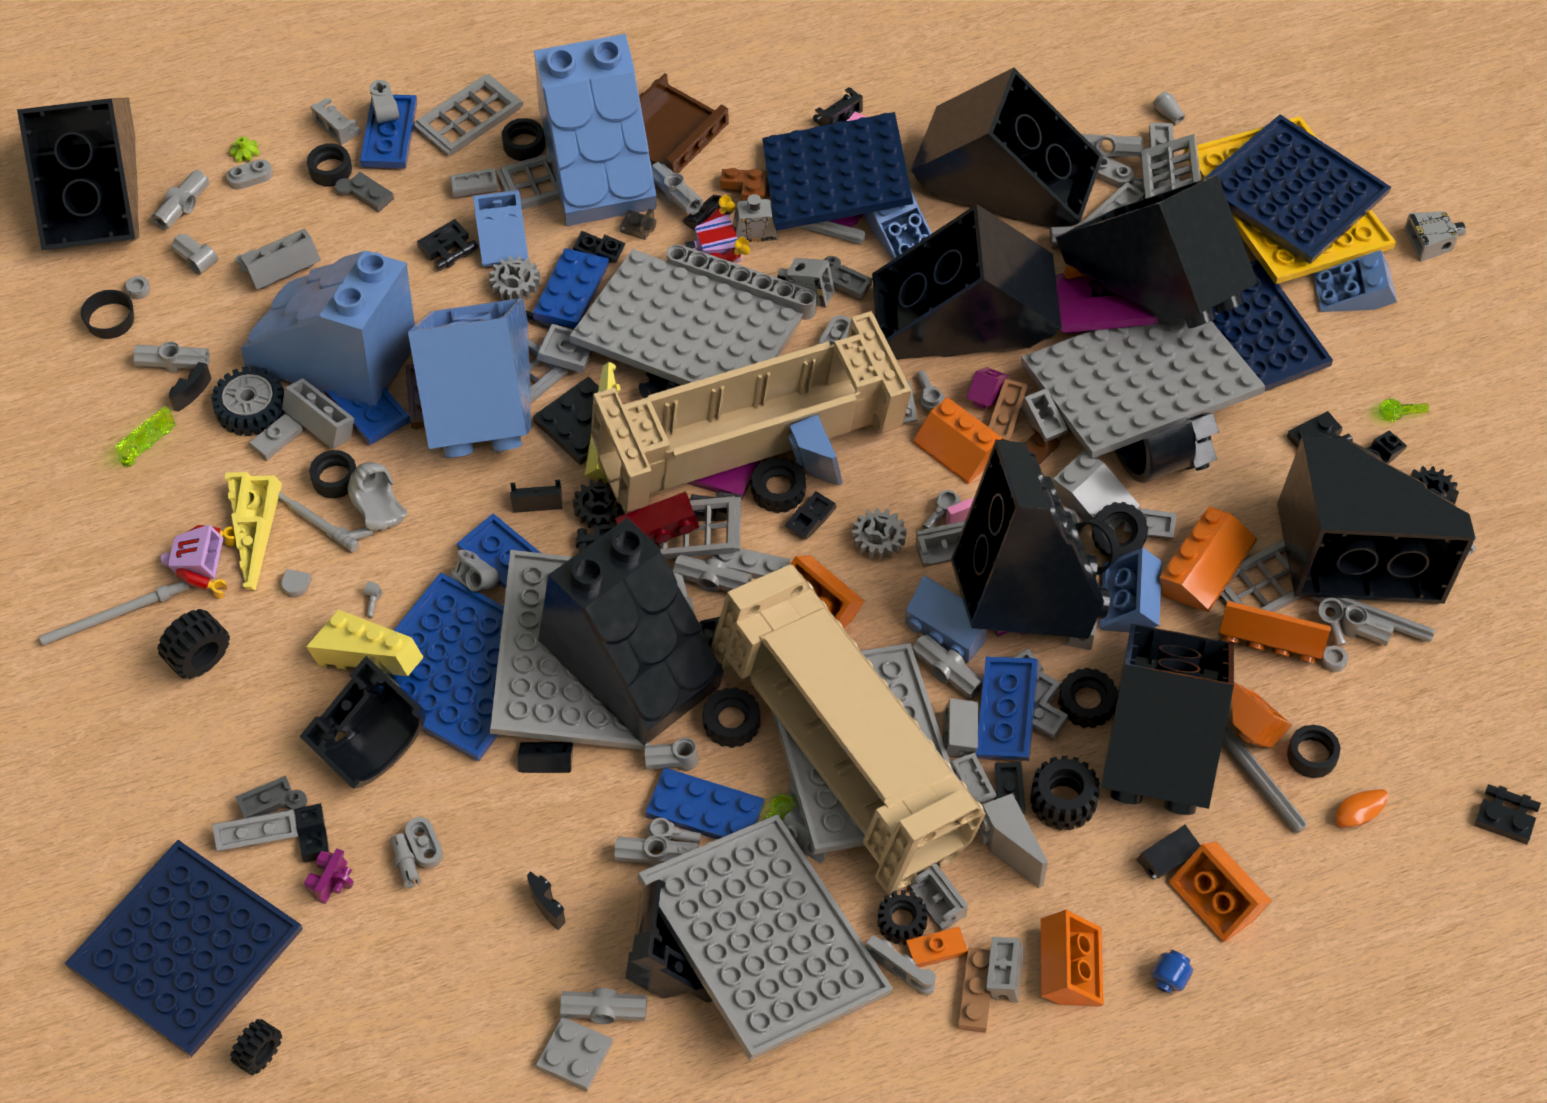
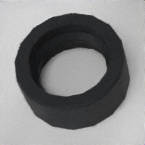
[502,118,545,161]
[307,143,352,186]
[309,450,356,498]
[1287,725,1341,778]

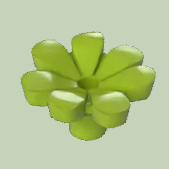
[230,137,260,163]

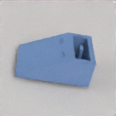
[473,190,528,267]
[863,192,932,259]
[1313,250,1397,312]

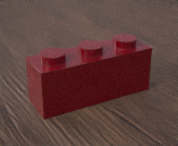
[615,491,700,545]

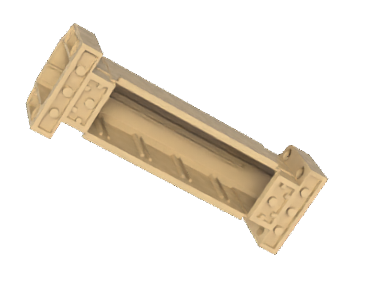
[591,311,912,513]
[711,565,986,896]

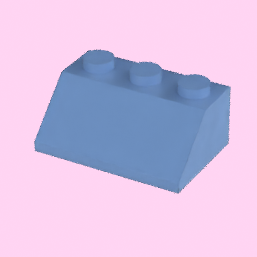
[788,414,843,486]
[1099,547,1162,633]
[905,576,987,663]

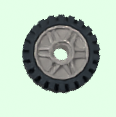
[211,366,285,436]

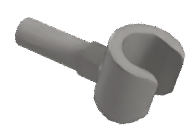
[364,581,382,618]

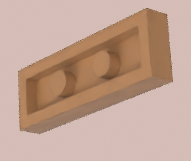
[988,379,1028,441]
[958,947,991,1033]

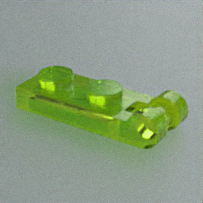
[116,406,176,467]

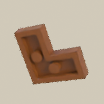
[720,168,767,201]

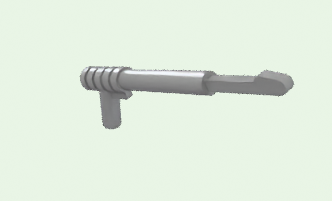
[264,487,374,552]

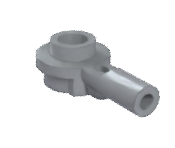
[917,371,945,411]
[922,490,960,529]
[647,818,701,844]

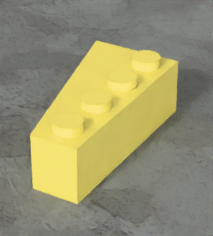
[306,609,423,676]

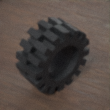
[877,890,928,945]
[230,1019,282,1075]

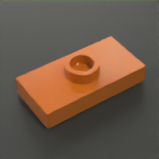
[906,927,968,968]

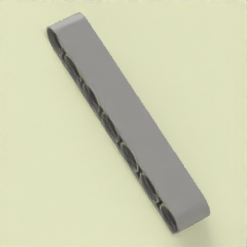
[667,244,816,320]

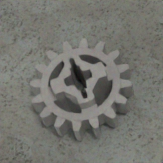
[489,256,540,300]
[852,508,907,560]

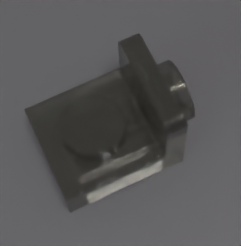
[620,208,656,240]

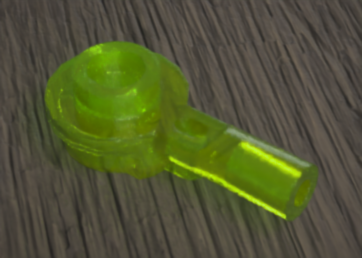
[1379,399,1429,422]
[762,794,796,821]

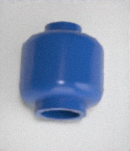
[1151,950,1193,994]

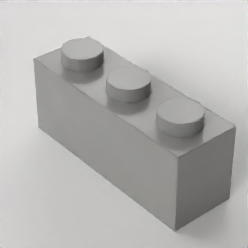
[241,228,321,289]
[282,378,354,449]

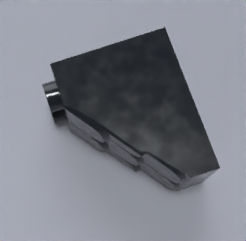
[910,67,1103,228]
[17,97,139,250]
[1055,175,1258,329]
[872,204,1062,360]
[1277,434,1476,604]
[951,440,1110,639]
[538,517,724,746]
[1101,623,1234,815]

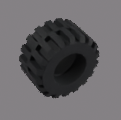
[157,609,230,679]
[1030,756,1100,830]

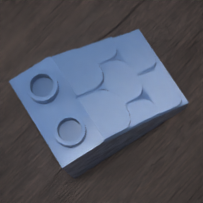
[534,34,656,226]
[241,251,415,407]
[408,298,532,458]

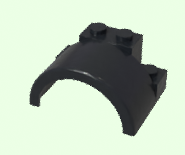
[1114,413,1219,483]
[299,656,426,788]
[625,879,712,1003]

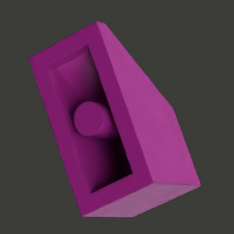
[967,367,1009,409]

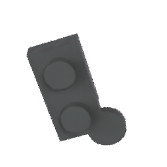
[335,172,394,213]
[824,256,872,300]
[235,776,307,818]

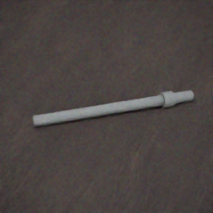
[39,581,190,646]

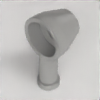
[1318,598,1347,646]

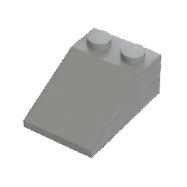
[1053,450,1140,531]
[978,794,1048,888]

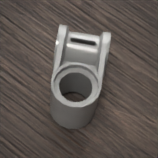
[370,80,400,124]
[450,550,499,591]

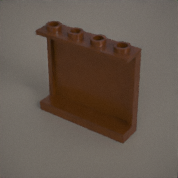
[639,73,729,173]

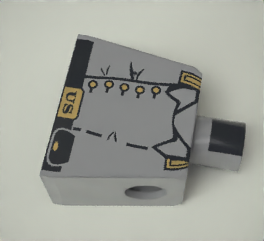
[732,194,778,242]
[1404,211,1466,262]
[777,258,835,308]

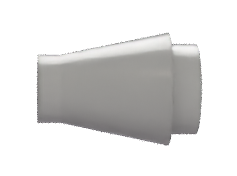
[1153,91,1185,125]

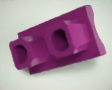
[304,848,354,904]

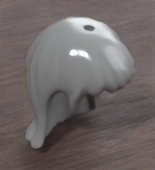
[348,462,407,531]

